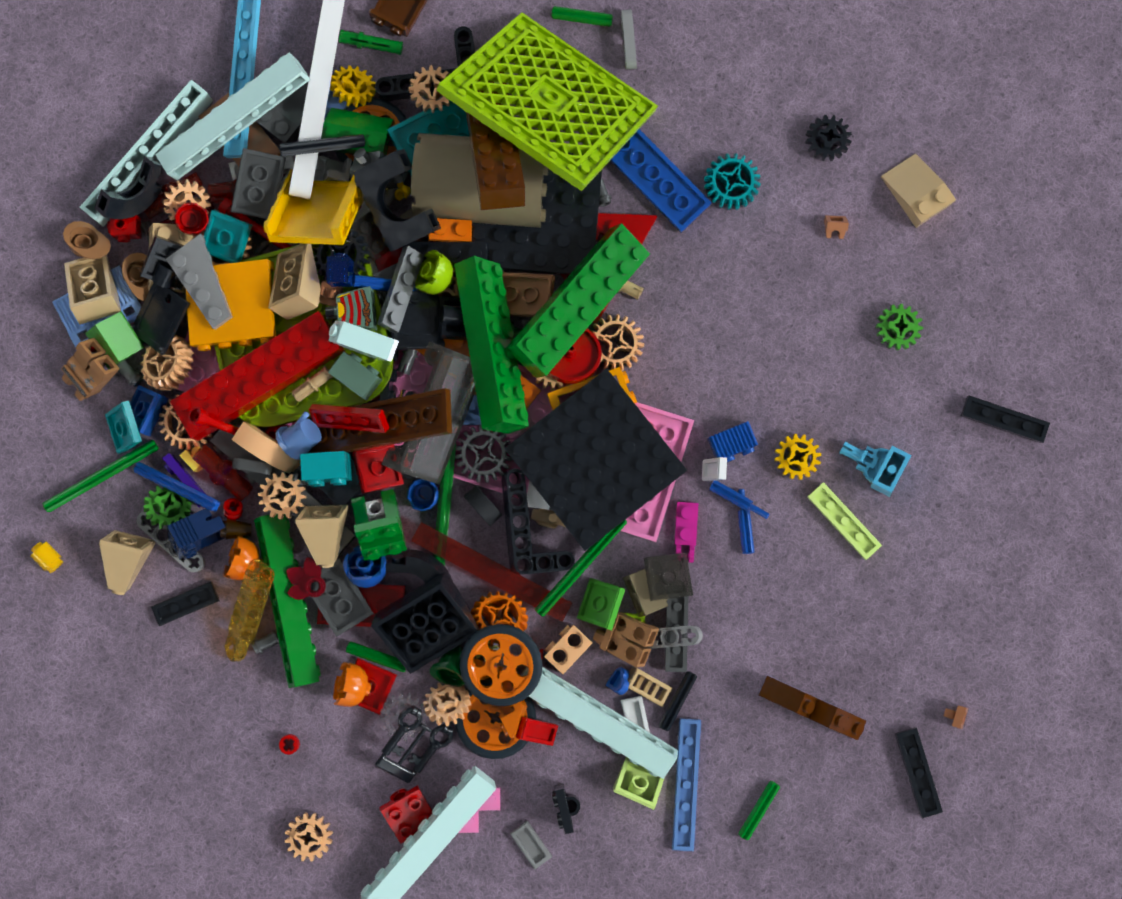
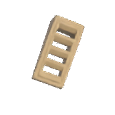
[628,666,672,707]

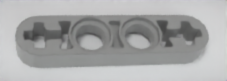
[137,512,205,572]

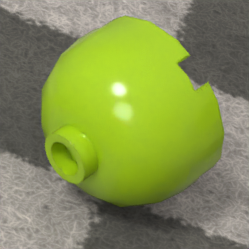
[414,250,453,294]

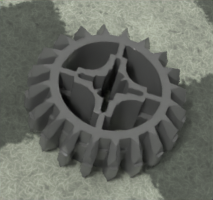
[455,425,512,483]

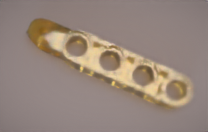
[225,559,275,662]

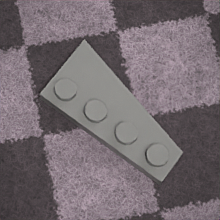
[166,234,233,330]

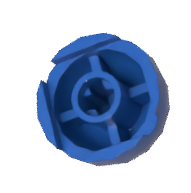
[343,545,387,588]

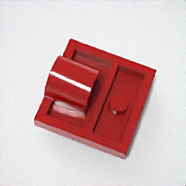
[379,785,433,844]

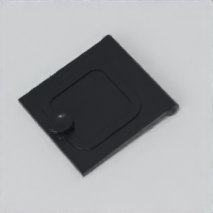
[130,283,190,355]
[386,291,445,350]

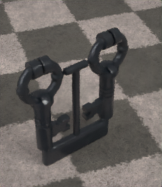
[375,705,453,783]

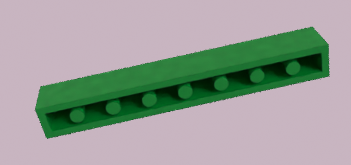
[254,514,321,688]

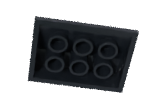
[371,572,480,674]

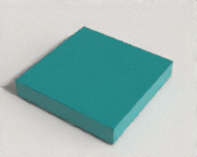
[204,210,252,263]
[105,401,142,454]

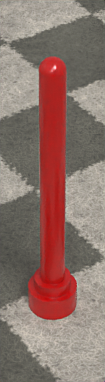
[218,198,292,249]
[188,407,239,435]

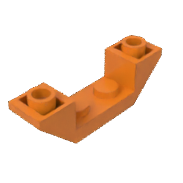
[474,658,527,738]

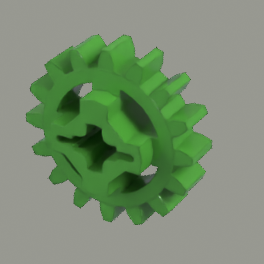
[875,304,923,351]
[143,486,191,529]

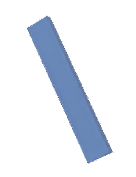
[672,718,701,851]

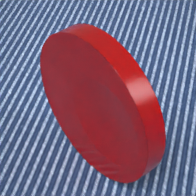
[548,328,602,384]

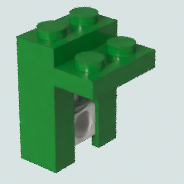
[351,489,407,560]

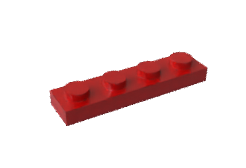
[308,404,390,433]

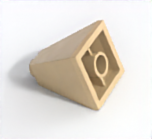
[295,505,348,568]
[99,530,155,595]

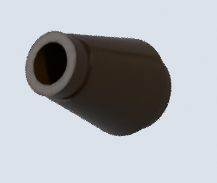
[220,519,252,540]

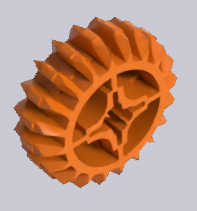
[471,591,528,648]

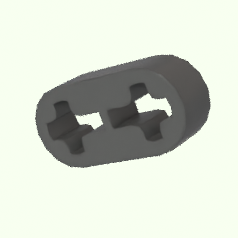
[232,457,273,475]

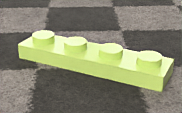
[807,482,882,560]

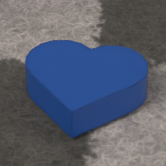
[605,667,629,695]

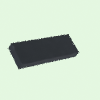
[151,581,220,626]

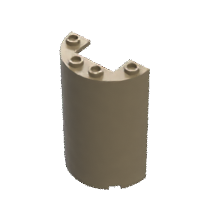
[411,133,548,228]

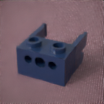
[167,508,226,560]

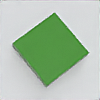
[577,578,625,630]

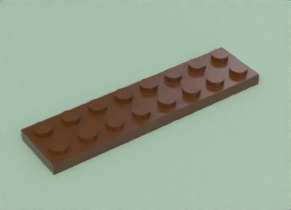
[308,388,452,453]

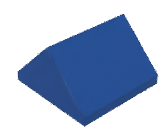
[130,385,169,436]

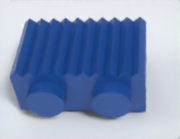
[707,421,758,462]

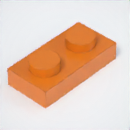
[428,218,472,242]

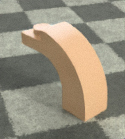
[232,421,301,474]

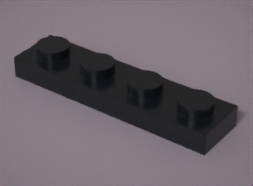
[403,242,488,264]
[961,395,1050,443]
[895,727,943,819]

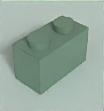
[328,351,382,400]

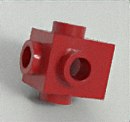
[107,215,142,243]

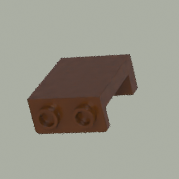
[369,0,427,37]

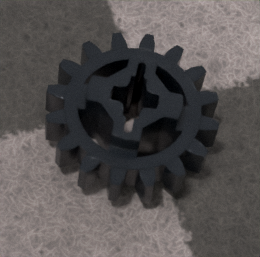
[805,115,852,162]

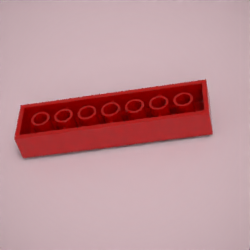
[170,311,346,441]

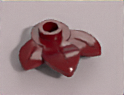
[287,557,326,600]

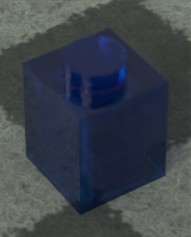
[327,253,354,287]

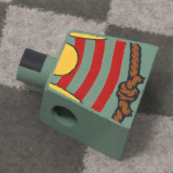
[325,286,377,331]

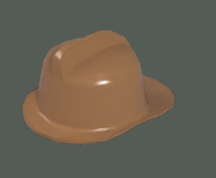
[63,221,111,259]
[122,253,149,301]

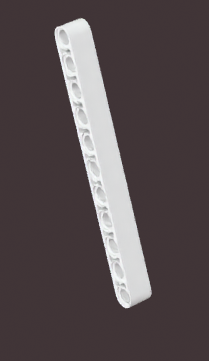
[288,0,345,200]

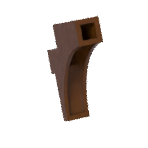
[759,676,866,740]

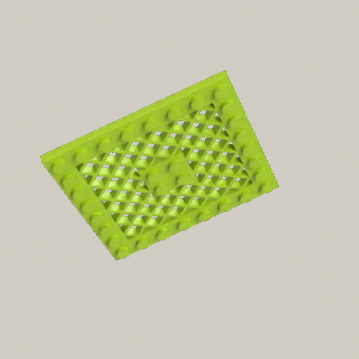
[436,13,658,191]

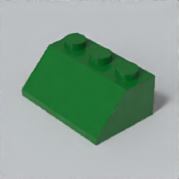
[321,108,394,156]

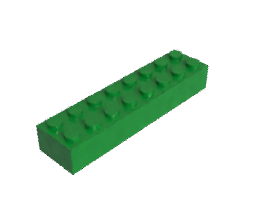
[506,223,650,378]
[454,256,529,434]

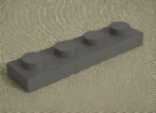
[377,246,424,333]
[665,585,689,672]

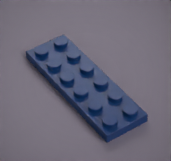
[601,129,712,233]

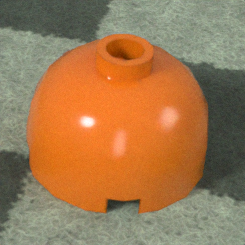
[223,536,262,580]
[333,662,371,707]

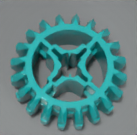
[704,153,761,210]

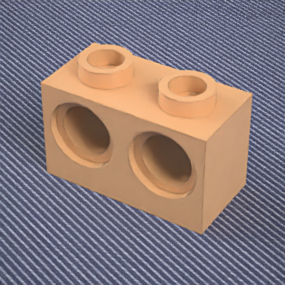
[544,624,592,674]

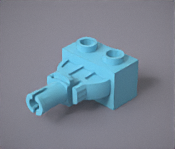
[840,441,912,497]

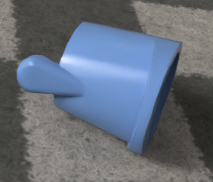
[275,411,322,460]

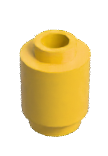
[30,542,63,574]

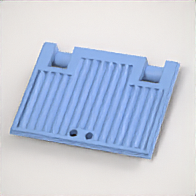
[52,265,141,347]

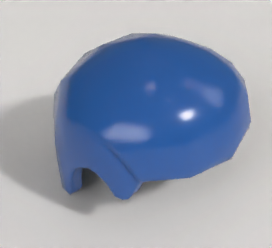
[407,478,439,511]

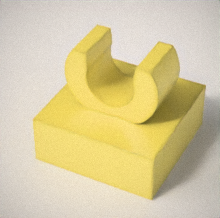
[179,446,209,472]

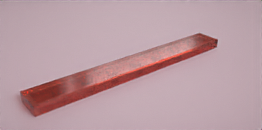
[411,522,572,622]

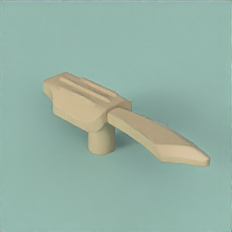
[531,509,565,529]

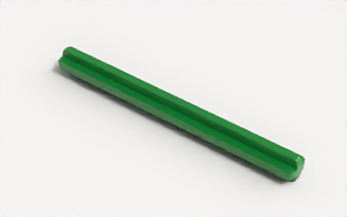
[42,440,159,512]
[433,442,457,566]
[535,520,627,617]

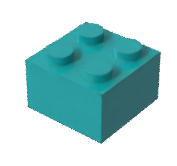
[300,451,352,487]

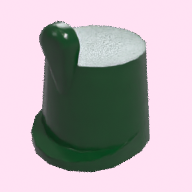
[430,646,465,687]

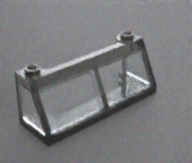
[381,341,476,484]

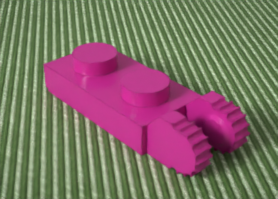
[674,502,699,563]

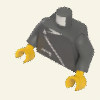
[349,148,411,206]

